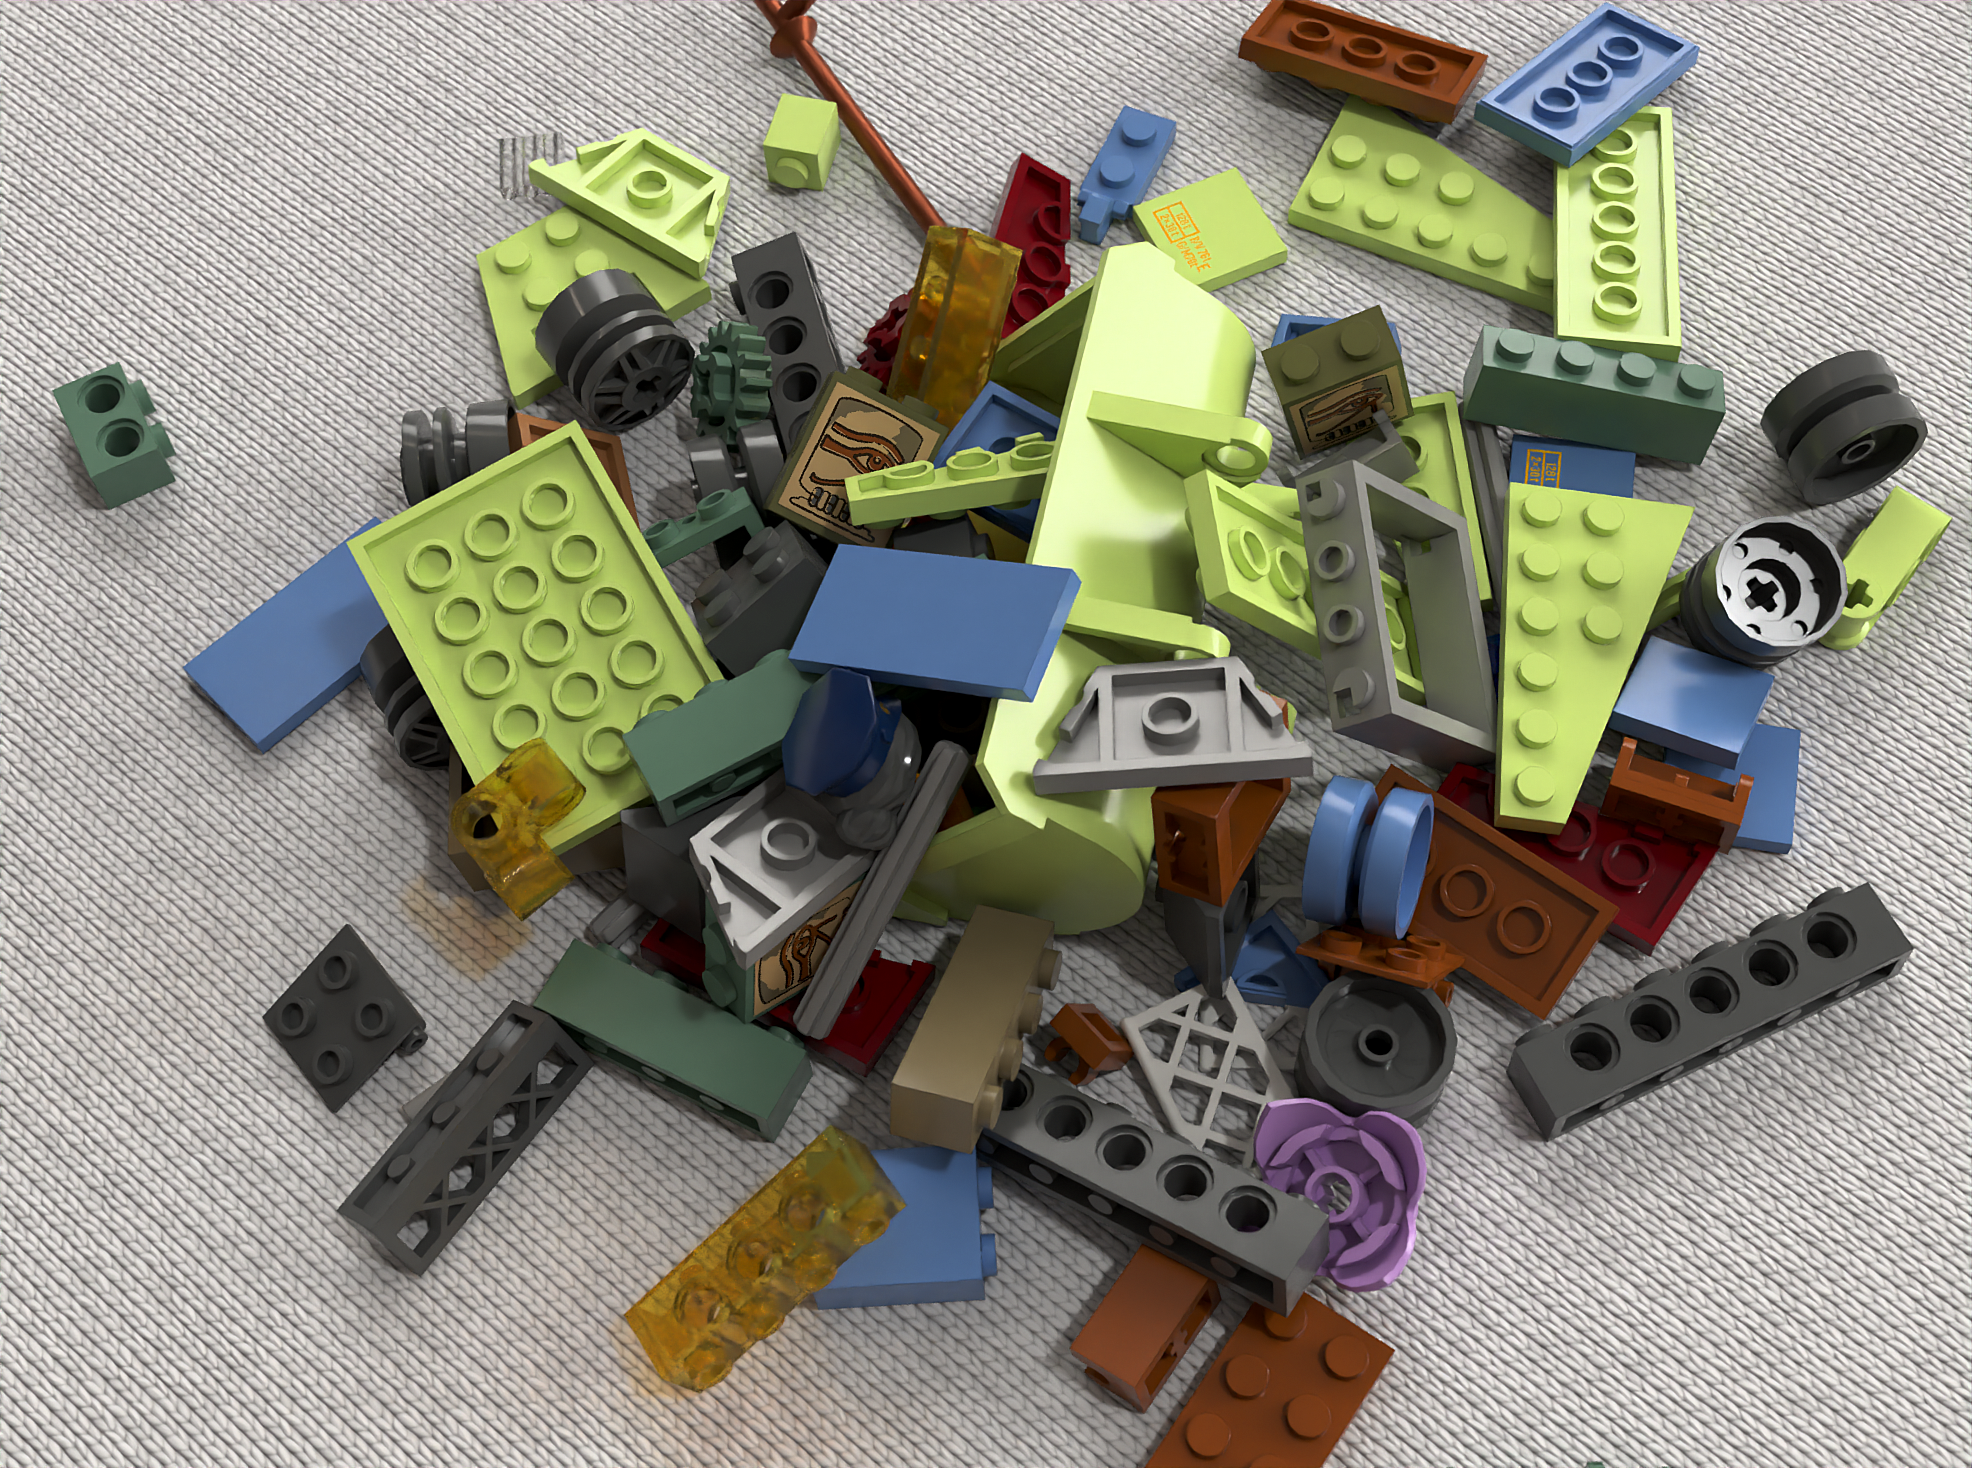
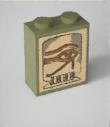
[1261,304,1414,460]
[762,366,950,549]

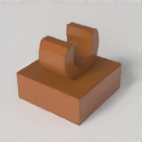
[1044,1003,1134,1086]

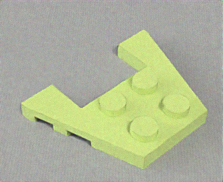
[476,204,712,410]

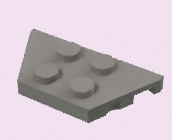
[1033,656,1314,795]
[689,766,903,971]

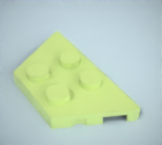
[528,128,730,280]

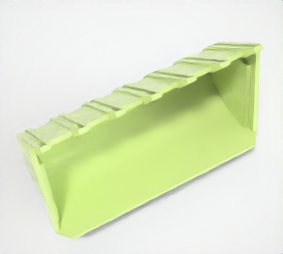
[892,241,1302,935]

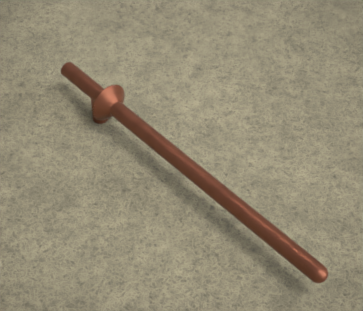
[753,0,978,294]

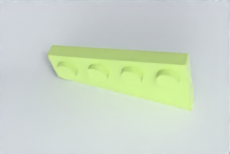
[1345,391,1493,612]
[844,432,1055,529]

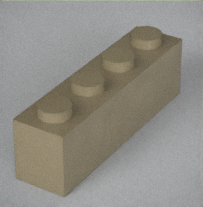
[890,904,1062,1154]

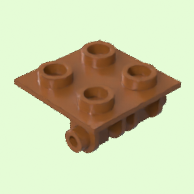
[1296,918,1465,1008]

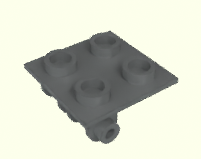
[262,924,428,1113]

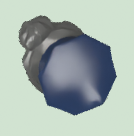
[781,667,921,850]

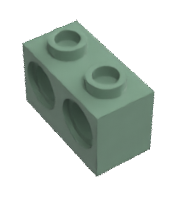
[52,362,176,510]

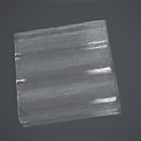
[499,133,565,200]

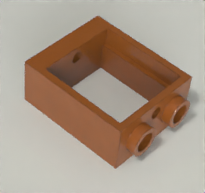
[1151,689,1291,908]

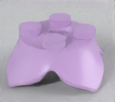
[1238,1098,1427,1293]

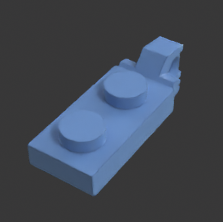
[1077,105,1176,246]

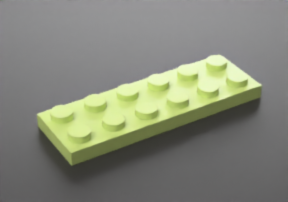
[1553,106,1682,362]
[1183,469,1426,706]

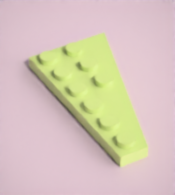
[1288,93,1554,316]
[1494,482,1695,835]

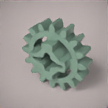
[690,320,773,454]

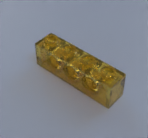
[624,1125,907,1394]

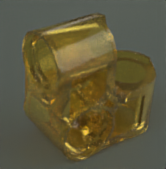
[450,737,586,923]

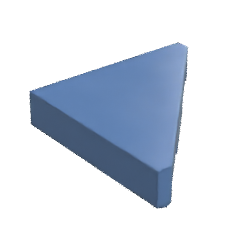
[1174,909,1332,1009]

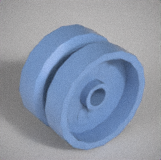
[1302,775,1434,940]

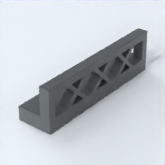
[336,999,595,1277]

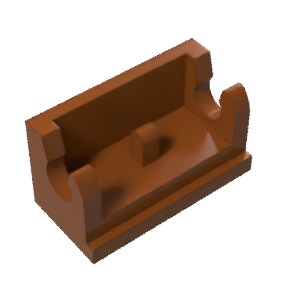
[1599,737,1754,855]
[1070,1244,1222,1414]

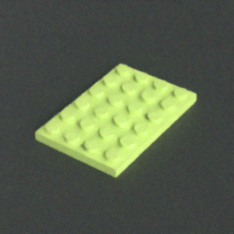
[346,420,724,874]

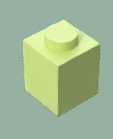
[763,93,841,191]

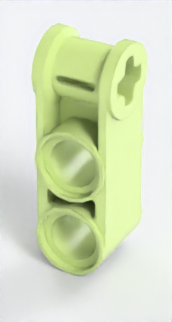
[1818,486,1953,650]

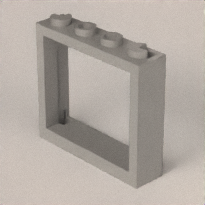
[1295,459,1498,774]

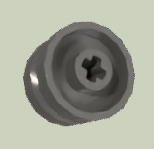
[1760,350,1928,505]
[685,419,803,571]
[1293,970,1458,1130]

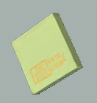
[1133,167,1288,293]

